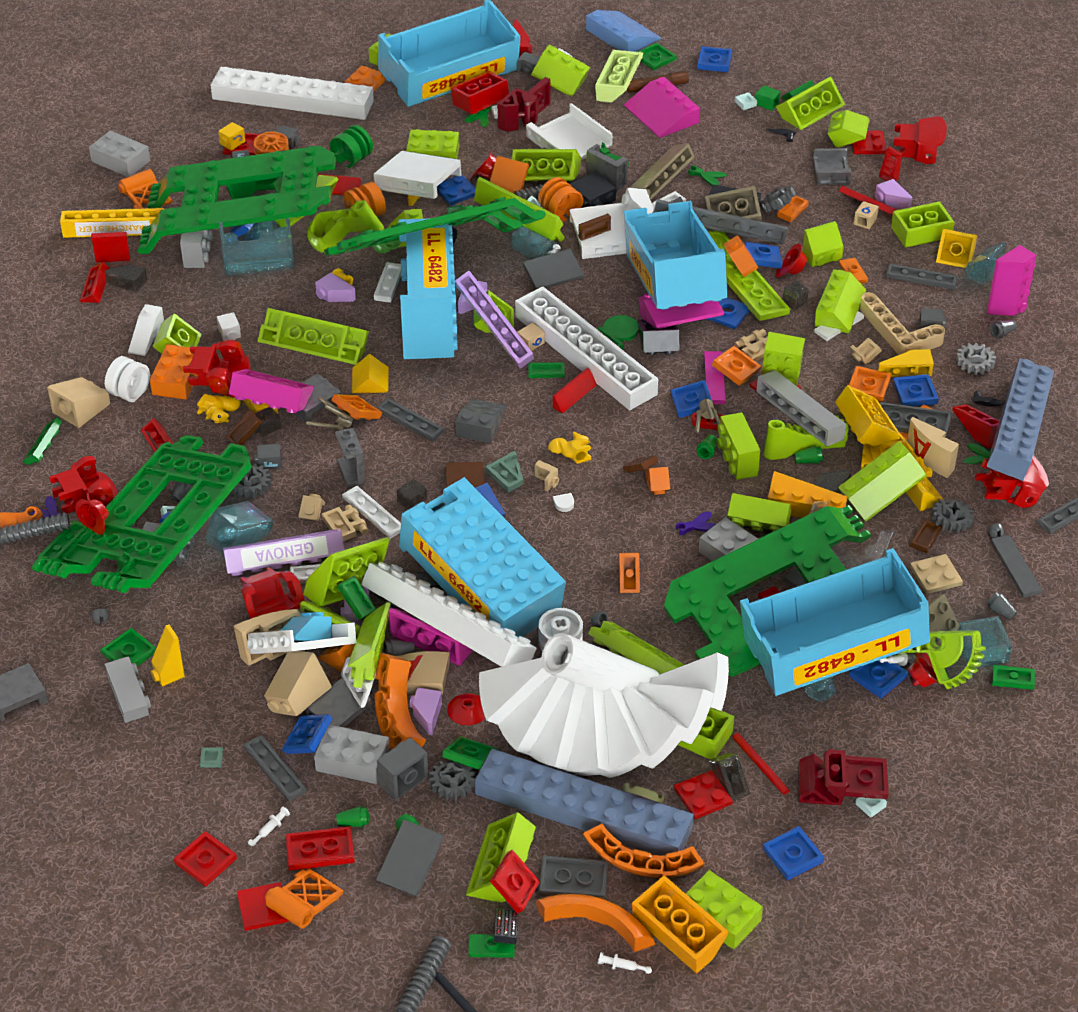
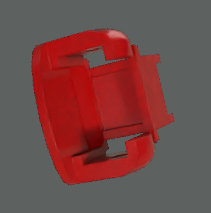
[894,116,947,164]
[183,340,251,398]
[49,455,118,514]
[974,455,1049,508]
[240,567,305,619]

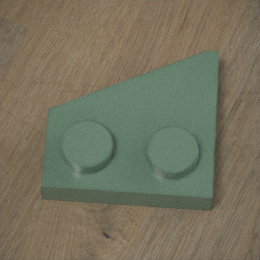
[485,451,523,493]

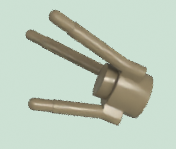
[305,397,353,430]
[695,399,720,433]

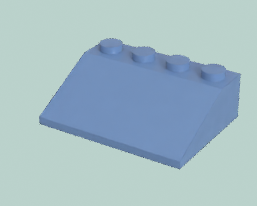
[586,10,661,52]

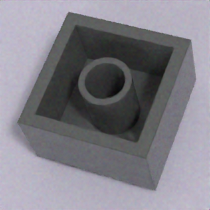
[377,737,428,800]

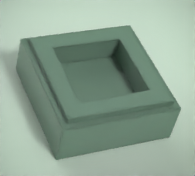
[200,747,223,768]

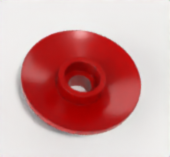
[447,693,486,726]

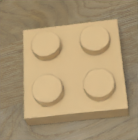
[910,554,963,594]

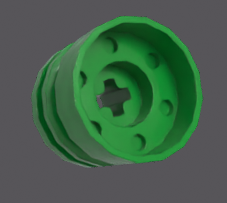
[329,125,373,168]

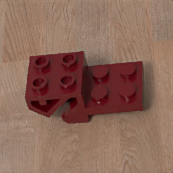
[497,77,551,132]
[797,749,889,805]

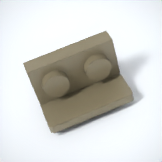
[928,594,960,646]

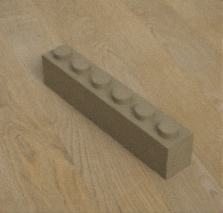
[621,143,695,201]

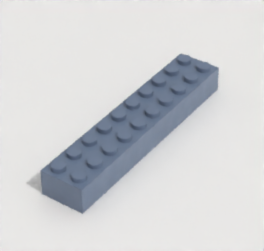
[986,358,1054,481]
[475,749,694,856]

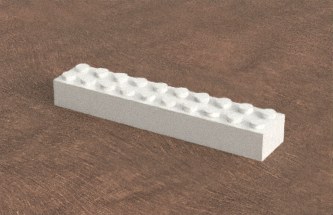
[211,67,374,120]
[515,286,658,410]
[361,562,537,667]

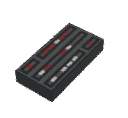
[493,908,518,944]

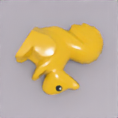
[197,394,241,423]
[548,432,592,464]

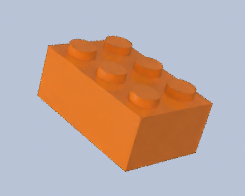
[150,344,197,400]

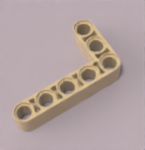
[860,292,945,355]

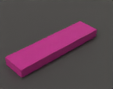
[704,351,726,404]

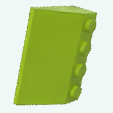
[303,537,390,607]

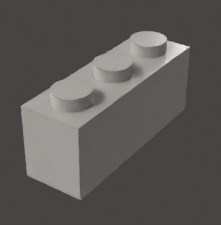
[105,656,151,723]

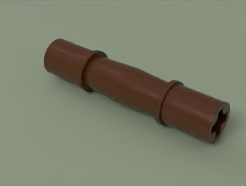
[627,71,689,93]

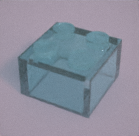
[958,616,1012,667]

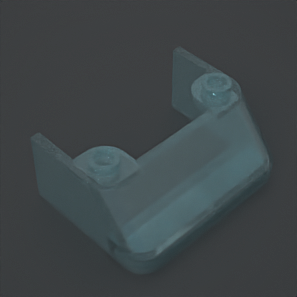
[219,218,294,276]

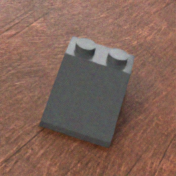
[456,399,507,443]

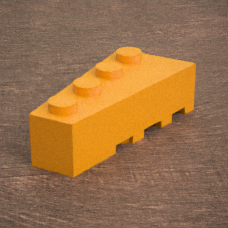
[768,471,847,518]

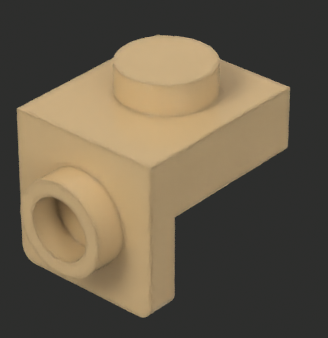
[850,338,881,364]
[535,460,559,492]
[298,494,325,521]

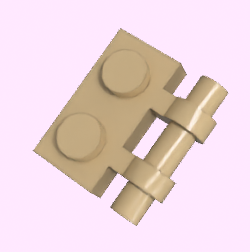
[734,329,767,361]
[322,505,369,542]

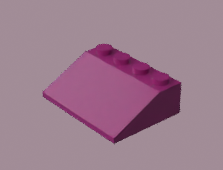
[624,77,700,138]
[638,293,724,329]

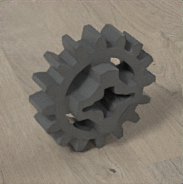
[760,185,796,212]
[233,463,272,498]
[931,498,974,533]
[429,759,476,801]

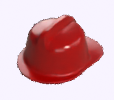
[470,150,496,181]
[775,243,808,278]
[75,499,109,535]
[908,653,939,688]

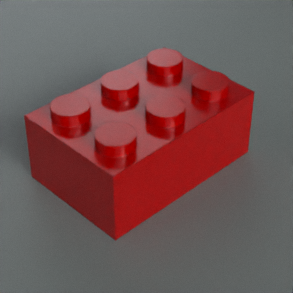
[450,71,509,114]

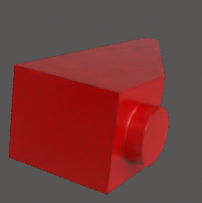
[513,20,532,57]
[952,404,999,448]

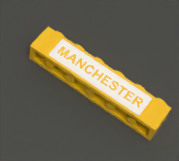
[60,208,164,238]

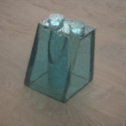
[205,501,273,556]

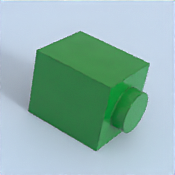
[754,85,781,111]

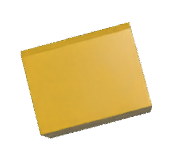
[936,229,977,269]
[352,354,389,393]
[906,477,944,511]

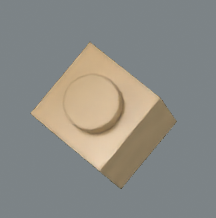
[854,201,879,229]
[517,323,545,351]

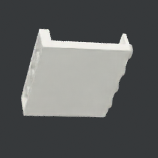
[526,103,613,160]
[374,151,461,199]
[570,203,627,259]
[247,623,356,654]

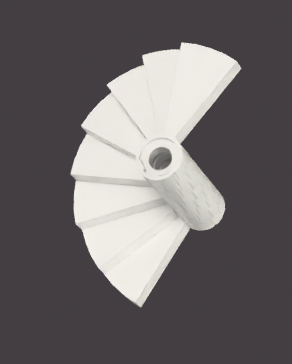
[479,633,729,778]

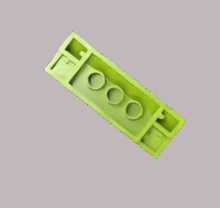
[474,177,565,242]
[257,308,369,365]
[347,602,391,688]
[588,621,684,675]

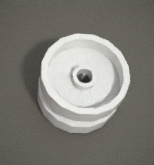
[105,356,150,402]
[539,608,583,651]

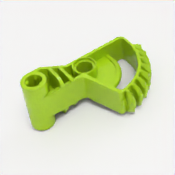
[307,200,384,253]
[763,413,849,460]
[900,630,986,690]

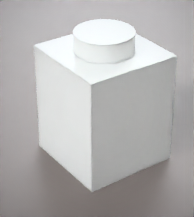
[217,312,241,341]

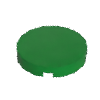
[604,315,639,342]

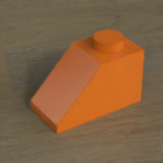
[723,235,758,277]
[644,467,670,495]
[618,552,640,593]
[318,644,355,673]

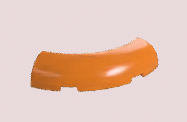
[375,653,426,750]
[583,824,704,878]
[536,894,655,952]

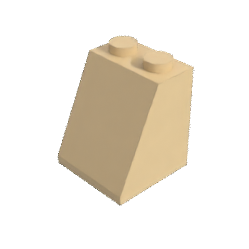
[47,377,110,428]
[264,651,332,716]

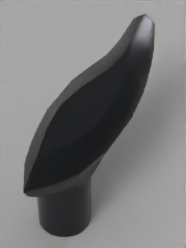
[766,128,797,142]
[971,391,1005,406]

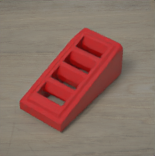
[879,146,902,181]

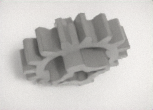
[956,343,996,375]

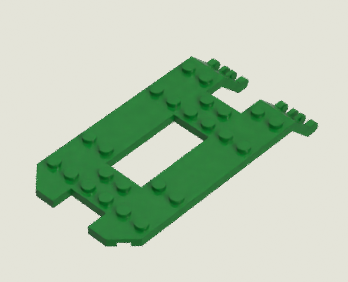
[137,146,336,254]
[324,197,546,257]
[32,435,252,593]
[664,505,872,677]

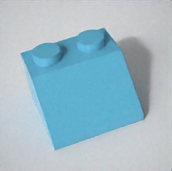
[280,612,332,642]

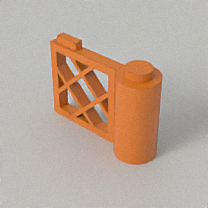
[118,169,173,209]
[265,868,343,929]

